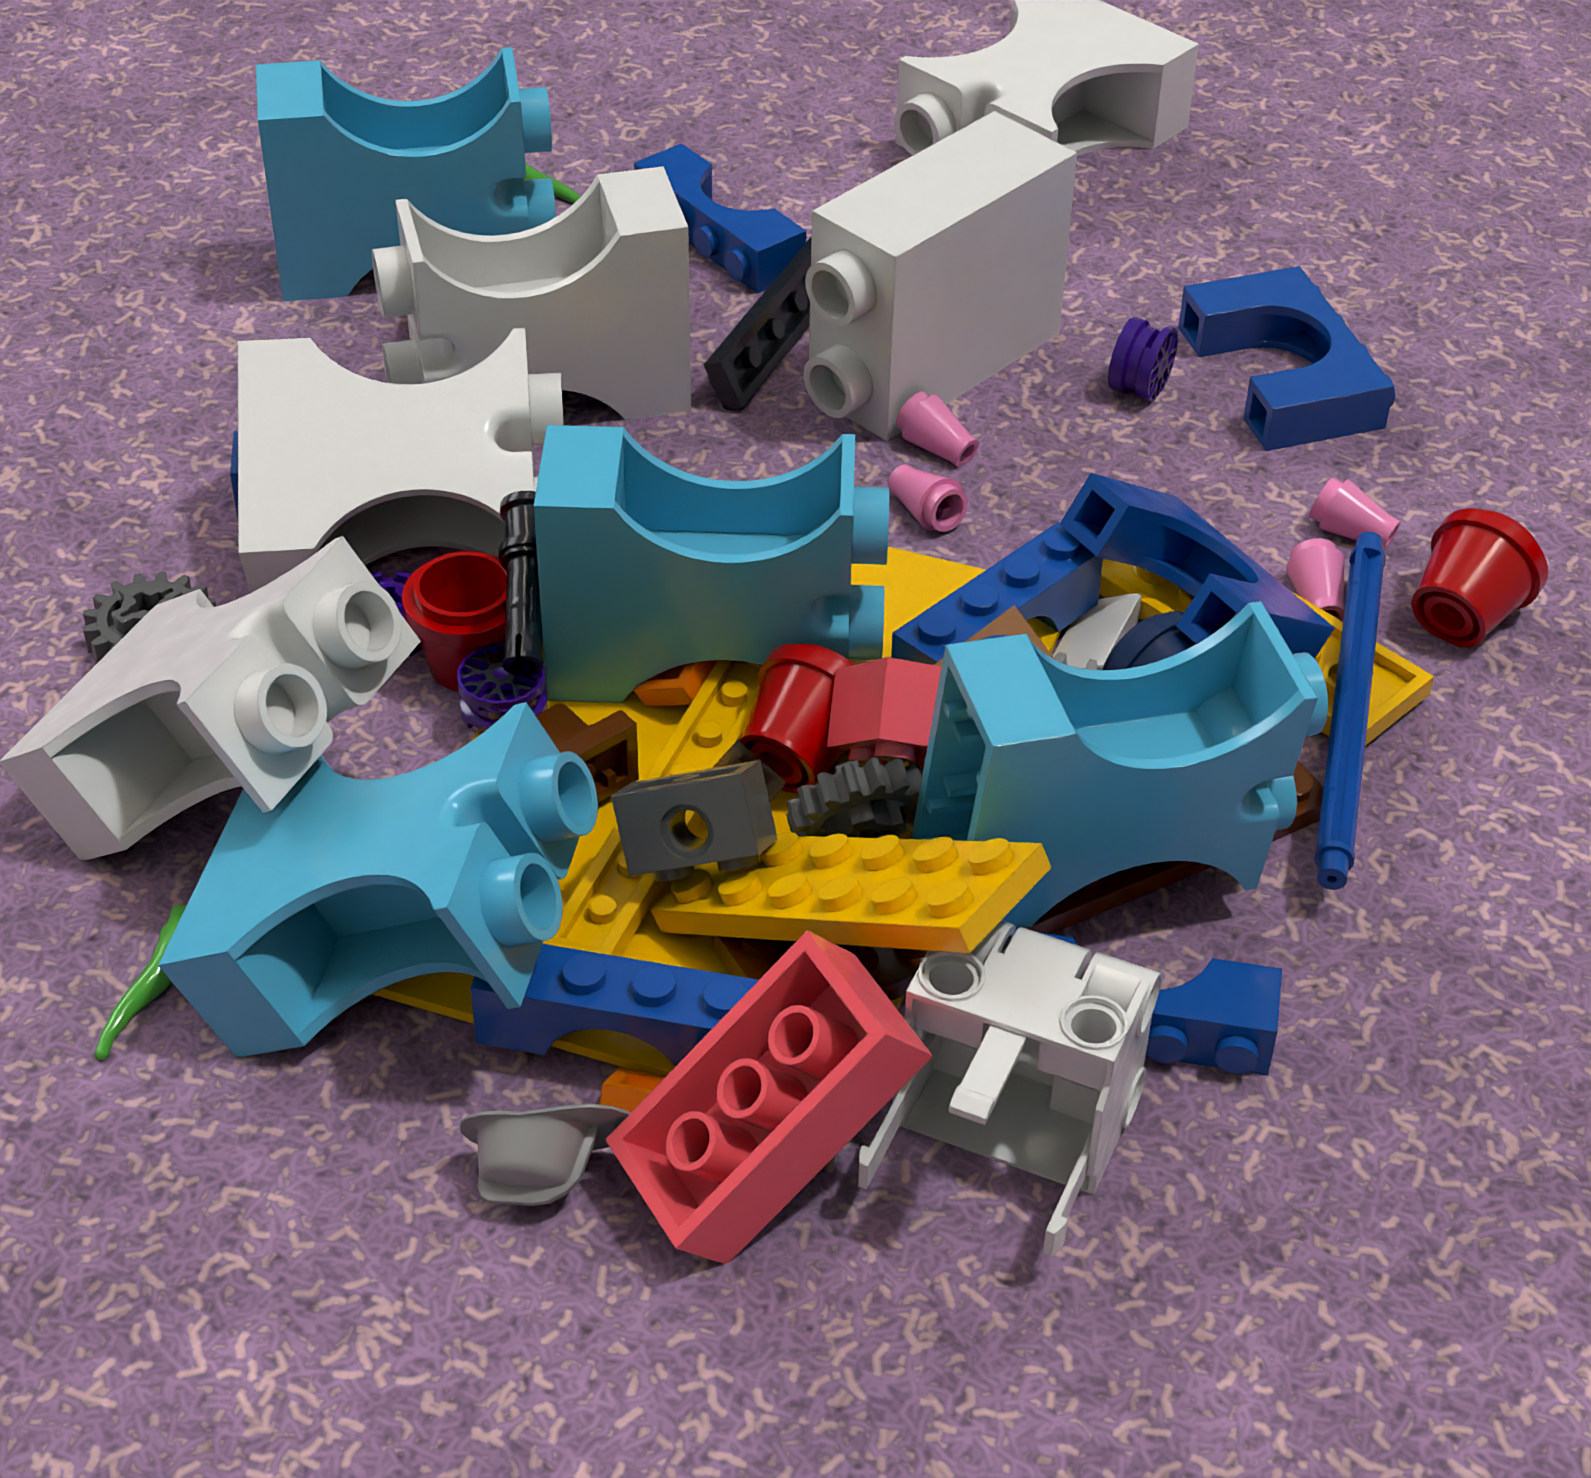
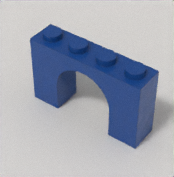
[1178,266,1395,451]
[1060,473,1335,659]

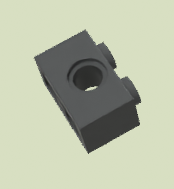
[611,760,778,882]

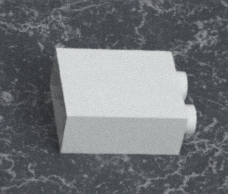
[804,111,1077,441]

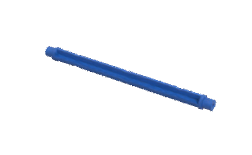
[1314,532,1386,890]

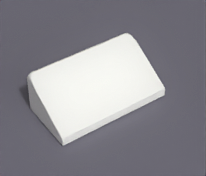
[1053,593,1142,670]

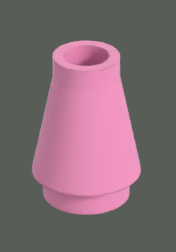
[896,391,979,468]
[888,464,968,532]
[1309,477,1401,550]
[1286,538,1345,621]

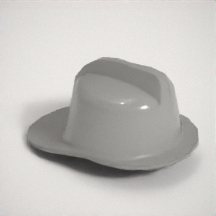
[460,1104,630,1206]

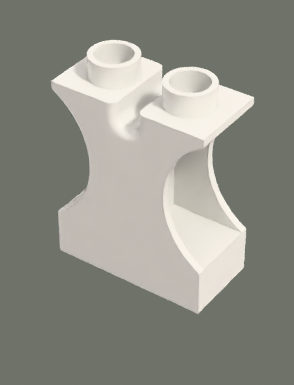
[894,0,1199,156]
[372,166,691,420]
[238,328,564,593]
[0,536,421,861]

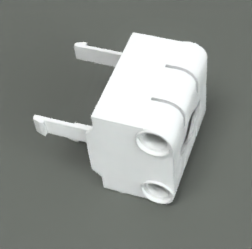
[858,920,1162,1256]

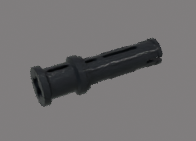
[498,491,544,676]

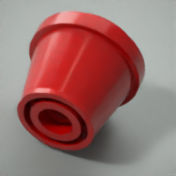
[1411,508,1549,647]
[402,551,507,691]
[737,644,854,794]

